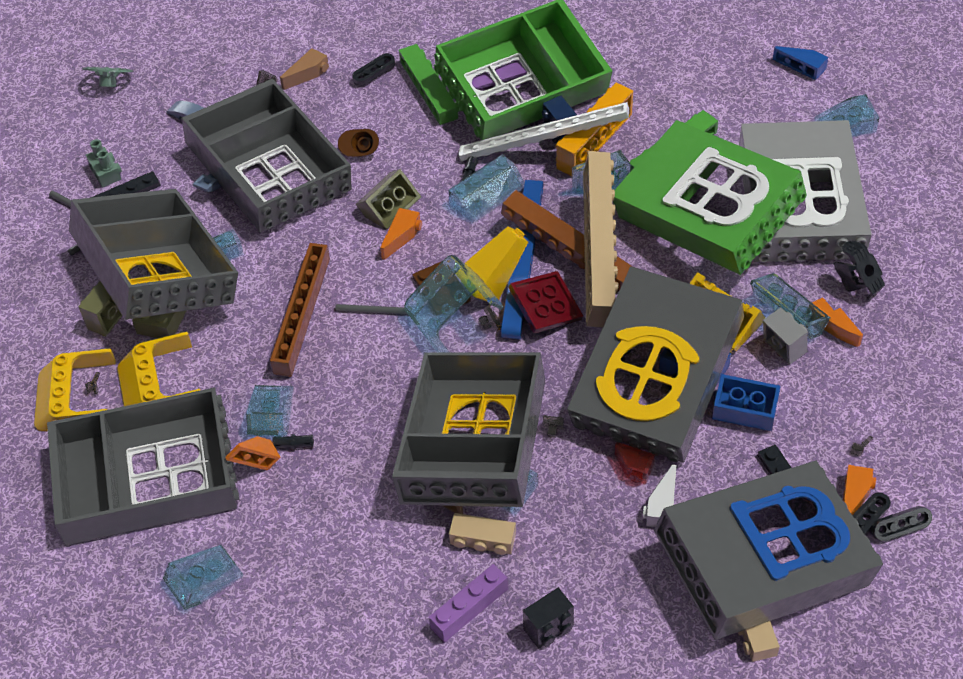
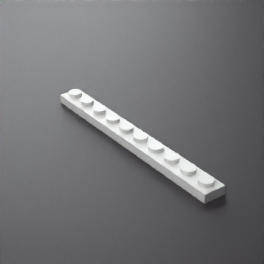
[459,102,629,161]

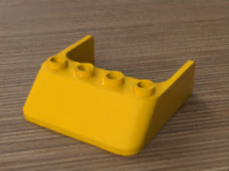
[118,332,200,406]
[34,349,116,431]

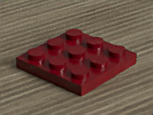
[508,271,583,333]

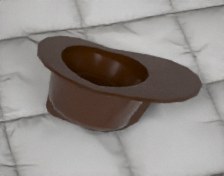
[338,128,379,157]

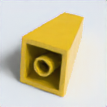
[454,226,528,304]

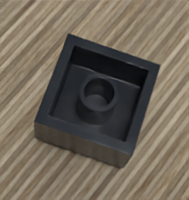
[523,587,574,649]

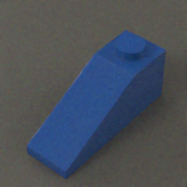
[772,46,829,80]

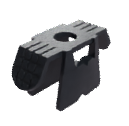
[833,241,885,300]

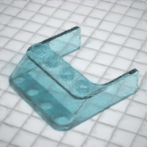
[404,255,504,352]

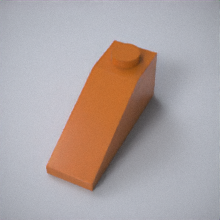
[380,208,422,260]
[225,436,281,470]
[843,465,876,515]

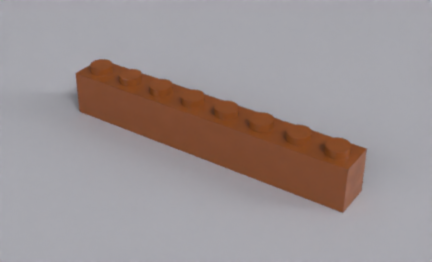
[501,190,633,292]
[270,243,330,377]

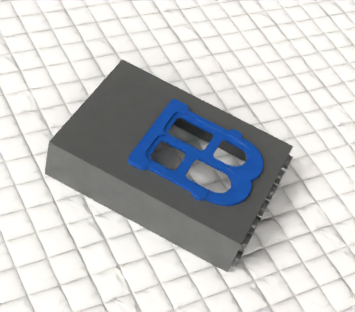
[654,460,883,640]

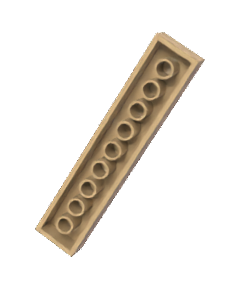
[583,151,618,327]

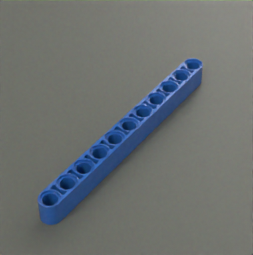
[501,180,544,339]

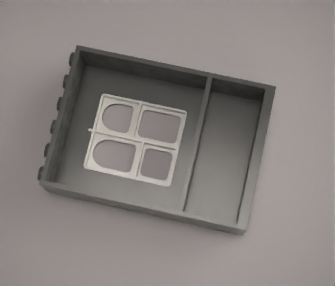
[182,79,352,233]
[47,388,240,546]

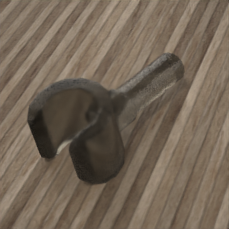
[85,372,100,395]
[850,436,873,457]

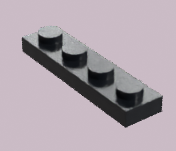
[90,171,161,198]

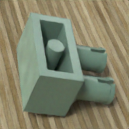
[85,139,122,188]

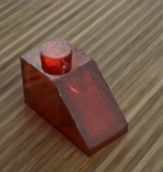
[615,442,655,484]

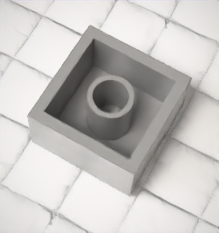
[763,307,808,365]

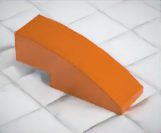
[808,297,863,347]

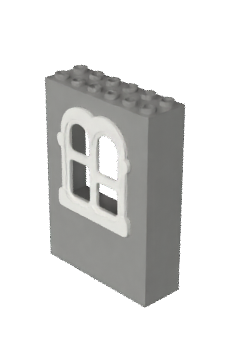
[739,120,872,262]

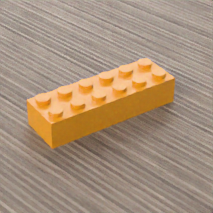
[556,82,633,177]

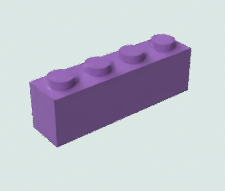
[472,61,529,91]
[429,564,508,643]

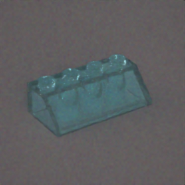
[448,154,525,224]
[750,273,831,340]

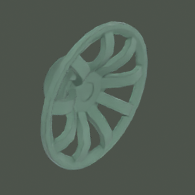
[82,67,133,87]

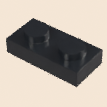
[757,444,792,475]

